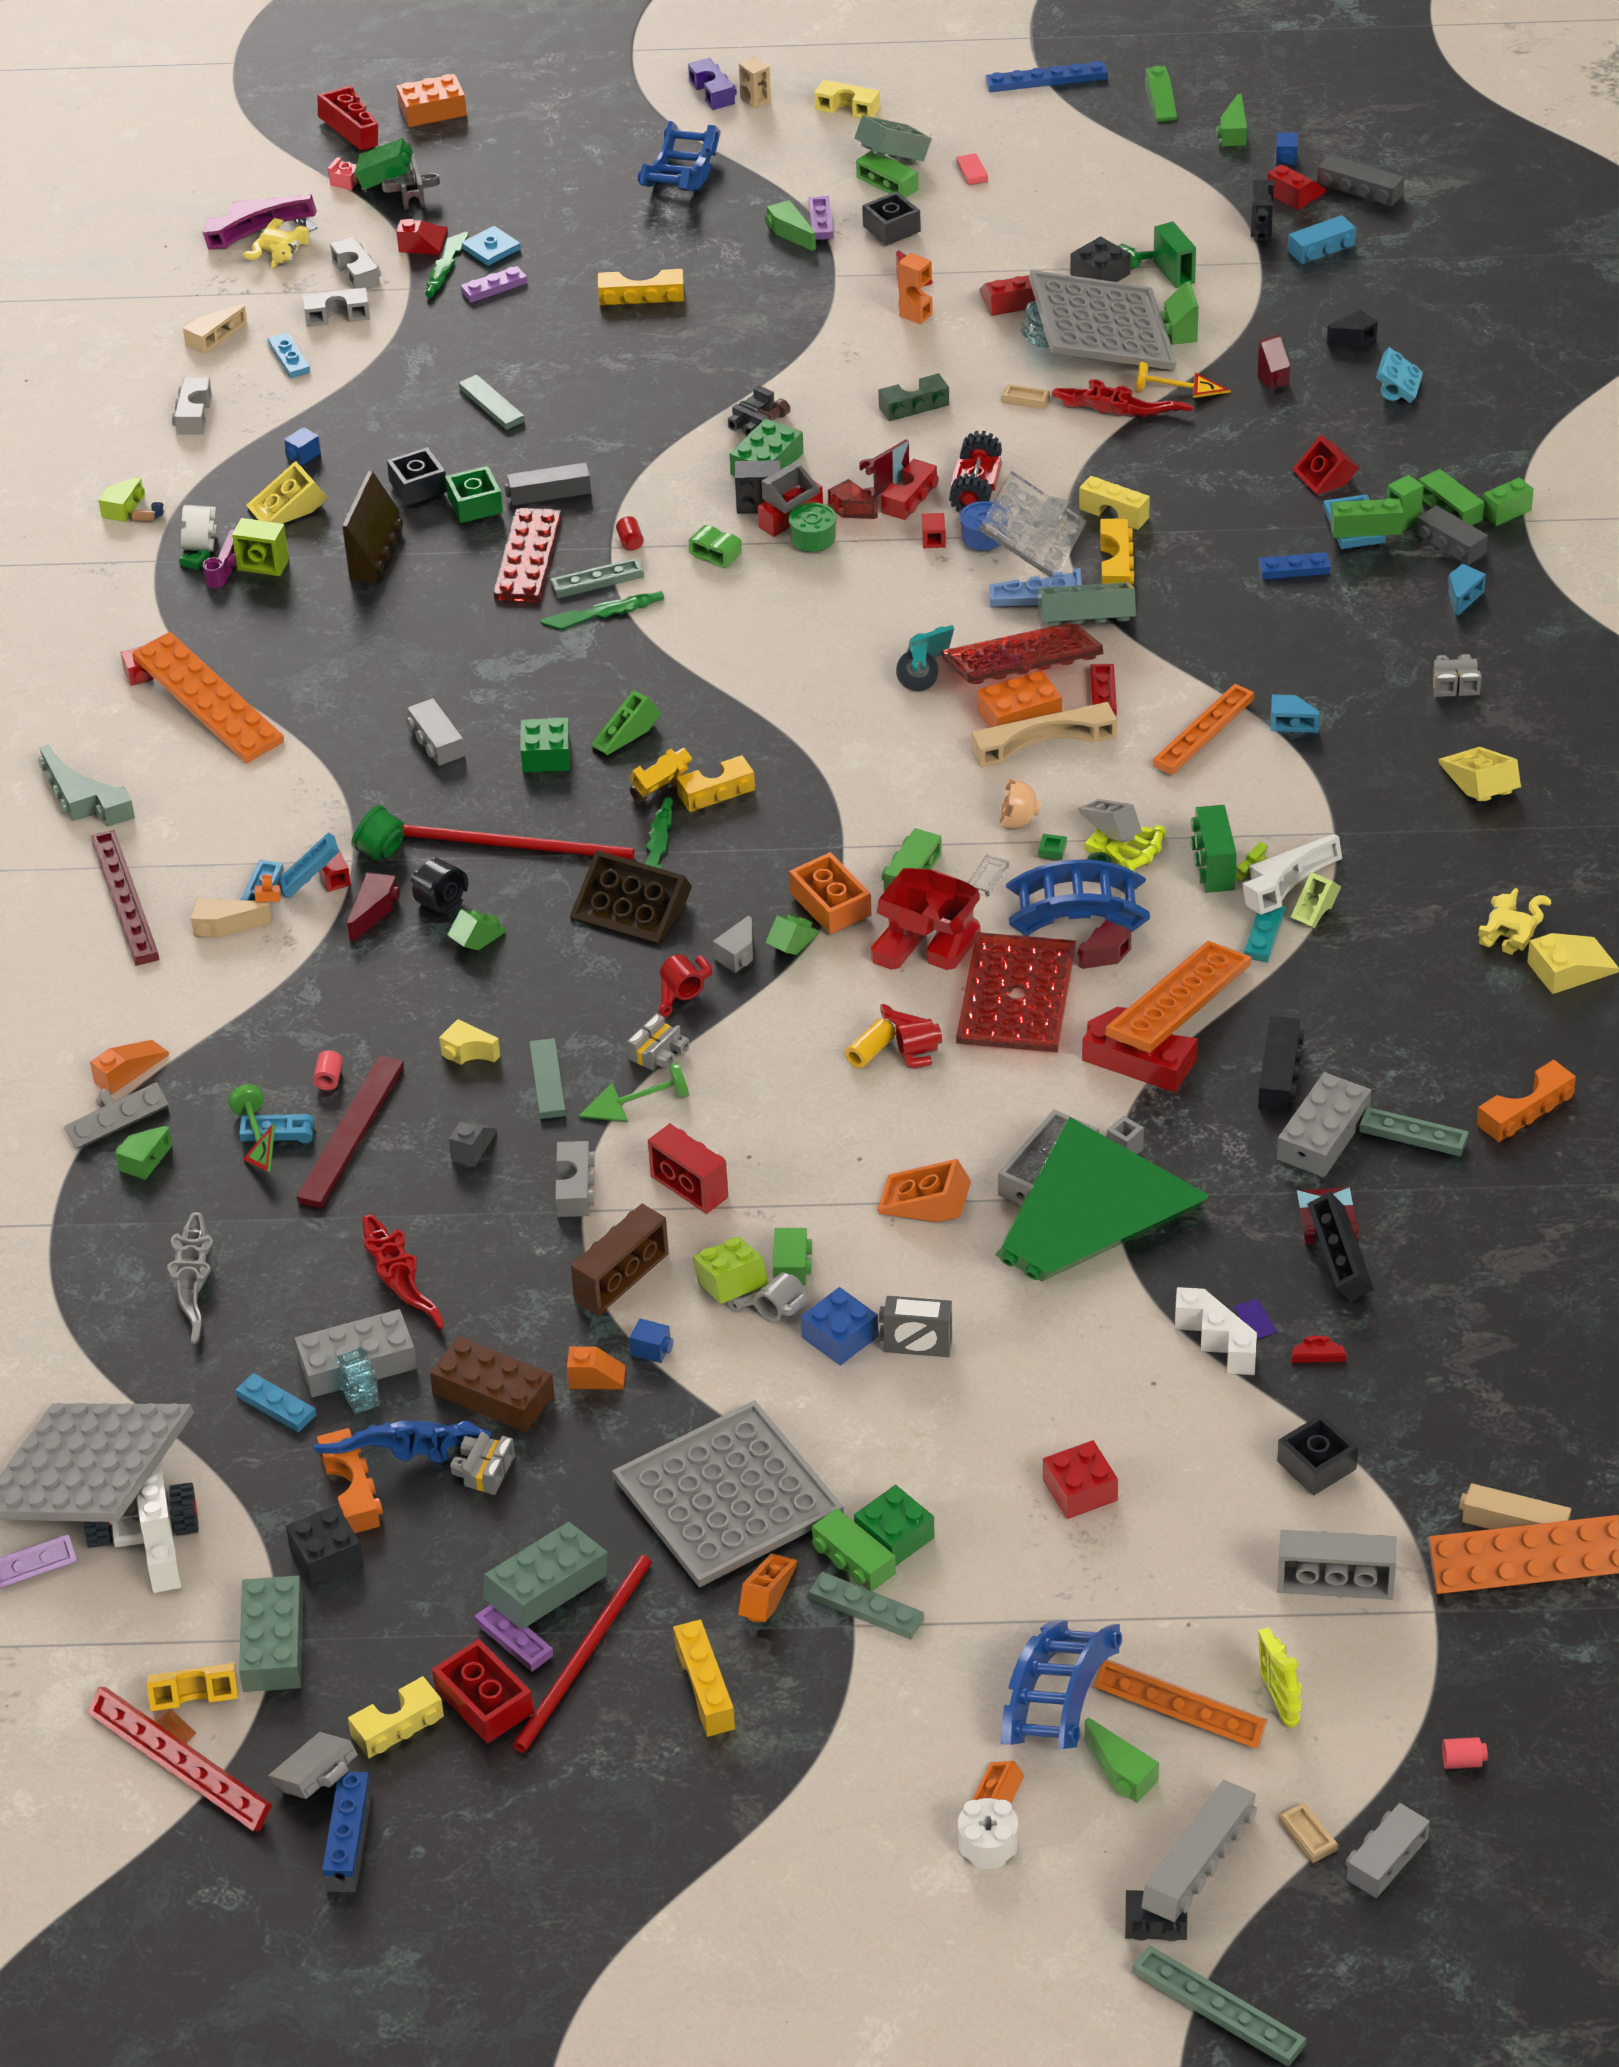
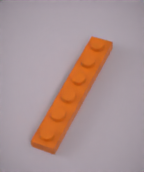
[1153,684,1254,775]
[1094,1659,1268,1749]

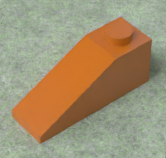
[90,1040,169,1095]
[738,1553,798,1622]

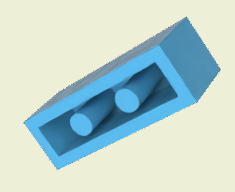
[1288,215,1356,264]

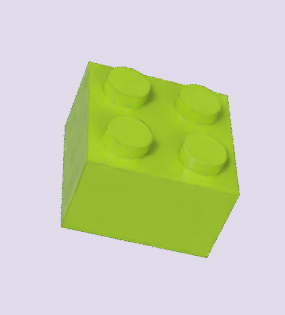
[232,518,289,576]
[692,1236,768,1304]

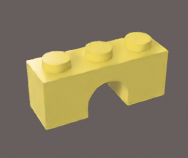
[814,80,880,118]
[1079,476,1150,530]
[348,1676,444,1758]

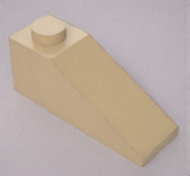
[183,304,247,354]
[191,898,272,938]

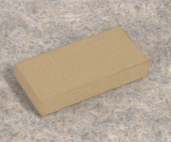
[1002,384,1050,410]
[1279,1802,1338,1863]

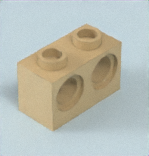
[739,56,771,108]

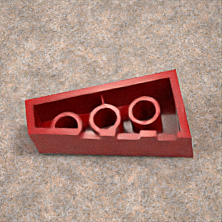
[317,85,378,150]
[1082,1023,1198,1093]

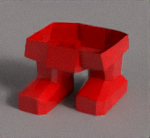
[870,868,981,970]

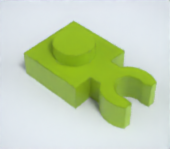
[1236,841,1268,883]

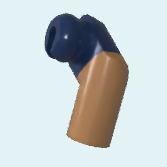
[132,502,165,522]

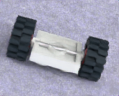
[83,1482,199,1548]

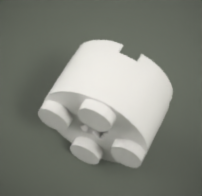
[181,505,217,552]
[958,1798,1018,1869]

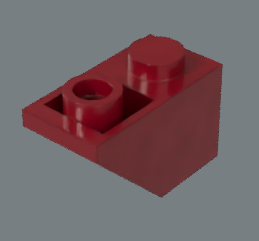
[1077,920,1132,969]

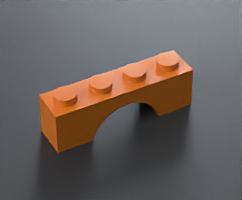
[1477,1060,1576,1142]
[317,1428,383,1533]

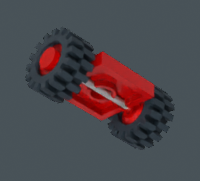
[949,431,1002,512]

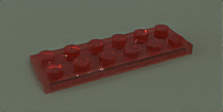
[494,508,561,602]

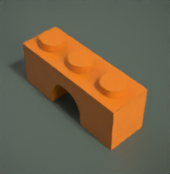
[897,253,933,324]

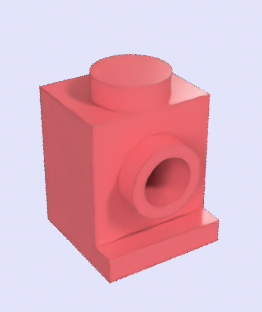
[328,157,359,190]

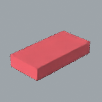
[956,153,988,185]

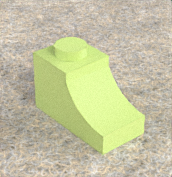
[1290,872,1341,928]

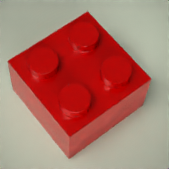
[1043,1440,1118,1519]

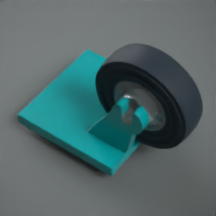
[896,625,954,691]

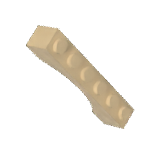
[972,702,1117,767]

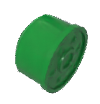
[789,503,837,552]
[351,805,404,862]

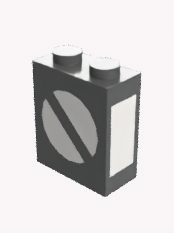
[879,1296,953,1357]

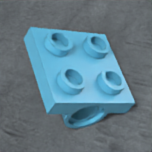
[1376,347,1423,403]

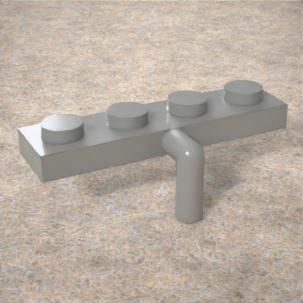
[64,1082,169,1150]

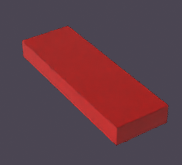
[1090,664,1117,716]

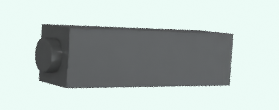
[504,462,591,506]

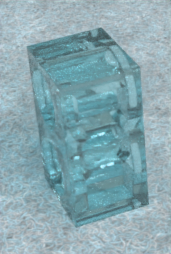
[337,1347,380,1415]

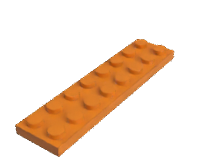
[132,632,284,763]
[1105,941,1252,1053]
[1428,1515,1619,1594]

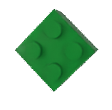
[445,466,503,523]
[520,718,570,773]
[854,1484,935,1566]

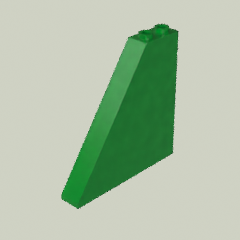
[995,1117,1209,1282]

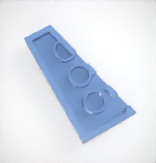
[989,568,1082,607]

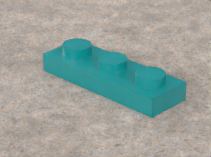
[1244,905,1286,963]

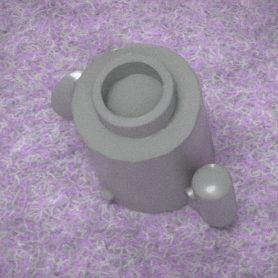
[727,1273,808,1322]

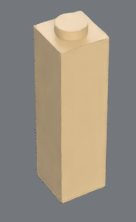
[1459,1483,1571,1529]

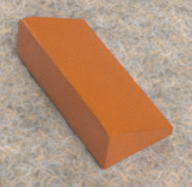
[972,1761,1024,1804]

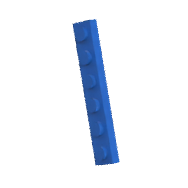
[986,61,1108,92]

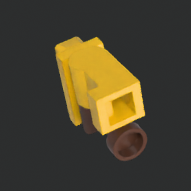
[629,748,692,804]

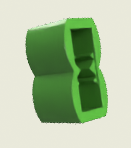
[689,525,742,568]

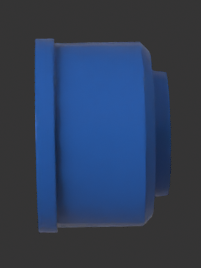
[960,501,1008,551]

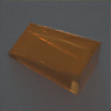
[156,1709,196,1744]

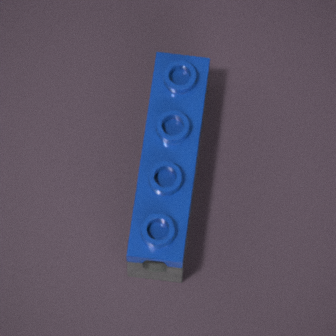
[322,1772,372,1892]

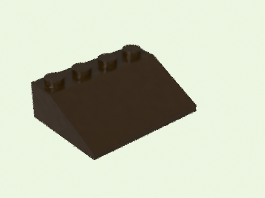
[342,470,403,583]
[569,850,692,944]

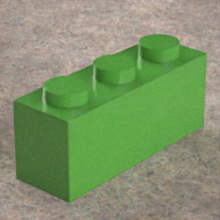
[856,150,919,198]
[1419,469,1484,526]
[1330,498,1403,538]
[881,828,942,891]
[812,1508,896,1591]

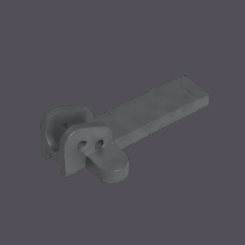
[382,153,440,210]

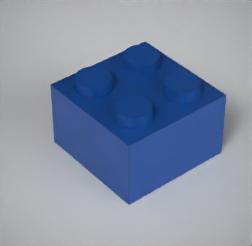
[801,1287,879,1366]

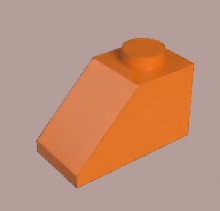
[567,1346,626,1390]

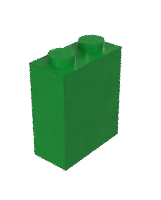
[354,138,413,190]
[1153,221,1196,288]

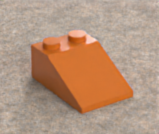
[877,1159,971,1222]

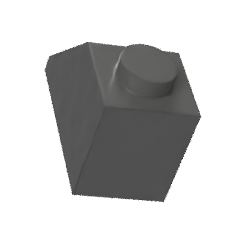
[449,1121,497,1167]

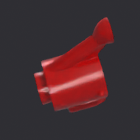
[658,954,712,1018]
[880,1004,942,1069]

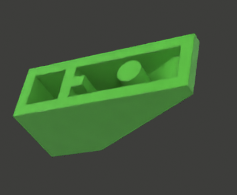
[1145,66,1177,122]
[1216,94,1247,146]
[765,200,816,251]
[590,690,662,755]
[1084,1717,1159,1803]

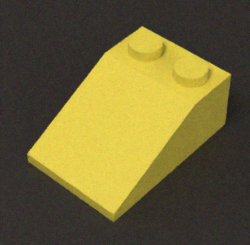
[246,461,328,524]
[1438,747,1521,801]
[1527,933,1619,994]

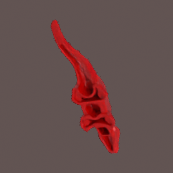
[1052,379,1193,418]
[362,1214,444,1330]

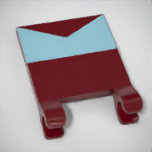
[859,439,909,504]
[1297,1187,1359,1245]

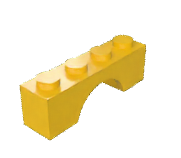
[598,269,684,305]
[1100,519,1134,584]
[673,1619,735,1737]

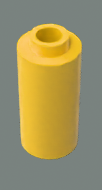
[845,1018,896,1069]

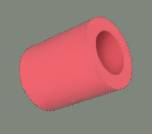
[313,1050,343,1090]
[1442,1737,1487,1769]

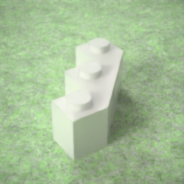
[1175,1287,1257,1375]

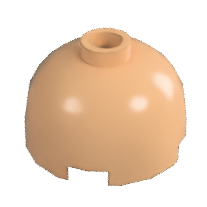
[1000,779,1040,829]

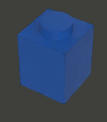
[1276,133,1298,164]
[284,427,321,466]
[629,1318,674,1363]

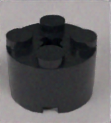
[411,857,469,914]

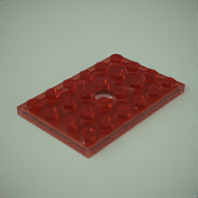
[941,623,1104,684]
[956,932,1076,1053]

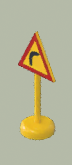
[1135,361,1231,398]

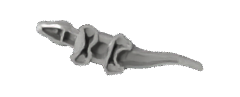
[167,1212,213,1344]

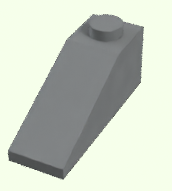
[1078,799,1142,843]

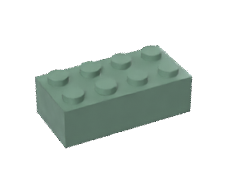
[1038,582,1136,625]
[483,1522,608,1630]
[239,1576,303,1692]

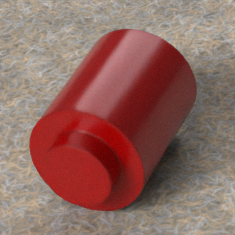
[616,516,644,551]

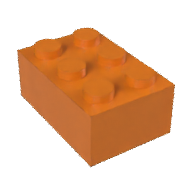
[396,74,467,127]
[977,670,1062,728]
[789,852,872,934]

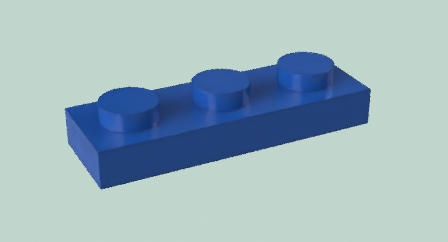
[1258,552,1331,580]

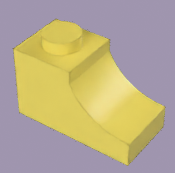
[439,1019,500,1065]

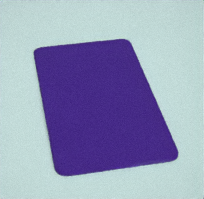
[1234,1299,1277,1339]

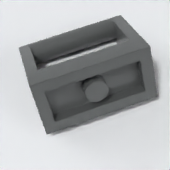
[762,462,820,513]

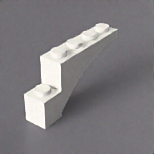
[1242,834,1342,915]
[137,1460,182,1593]

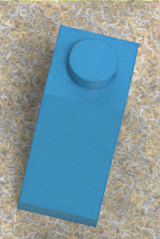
[1448,564,1486,615]
[1271,694,1320,733]

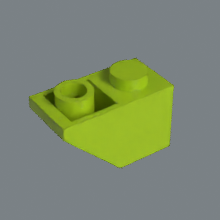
[99,477,145,522]

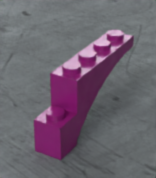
[202,194,317,250]

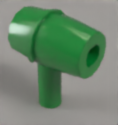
[1118,244,1154,269]

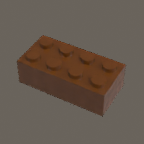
[571,1203,669,1316]
[430,1336,554,1432]

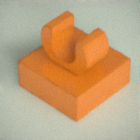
[255,875,280,902]

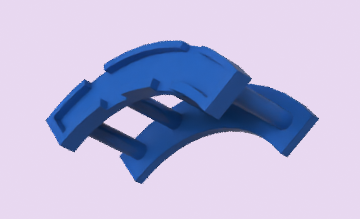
[638,121,721,192]
[1006,860,1150,937]
[1000,1620,1122,1749]

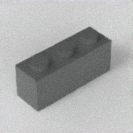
[1417,505,1488,565]

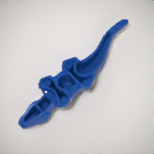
[313,1420,491,1463]

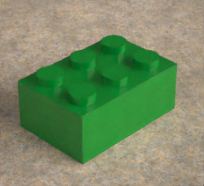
[729,418,804,476]
[1190,804,1237,893]

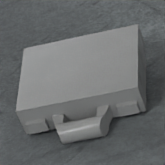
[268,1732,358,1799]

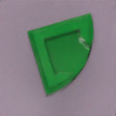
[179,550,211,571]

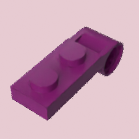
[203,529,237,588]

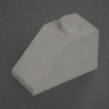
[713,916,753,973]

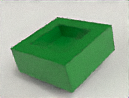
[1038,833,1067,860]

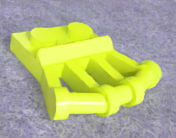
[1084,825,1167,872]
[1258,1627,1302,1728]

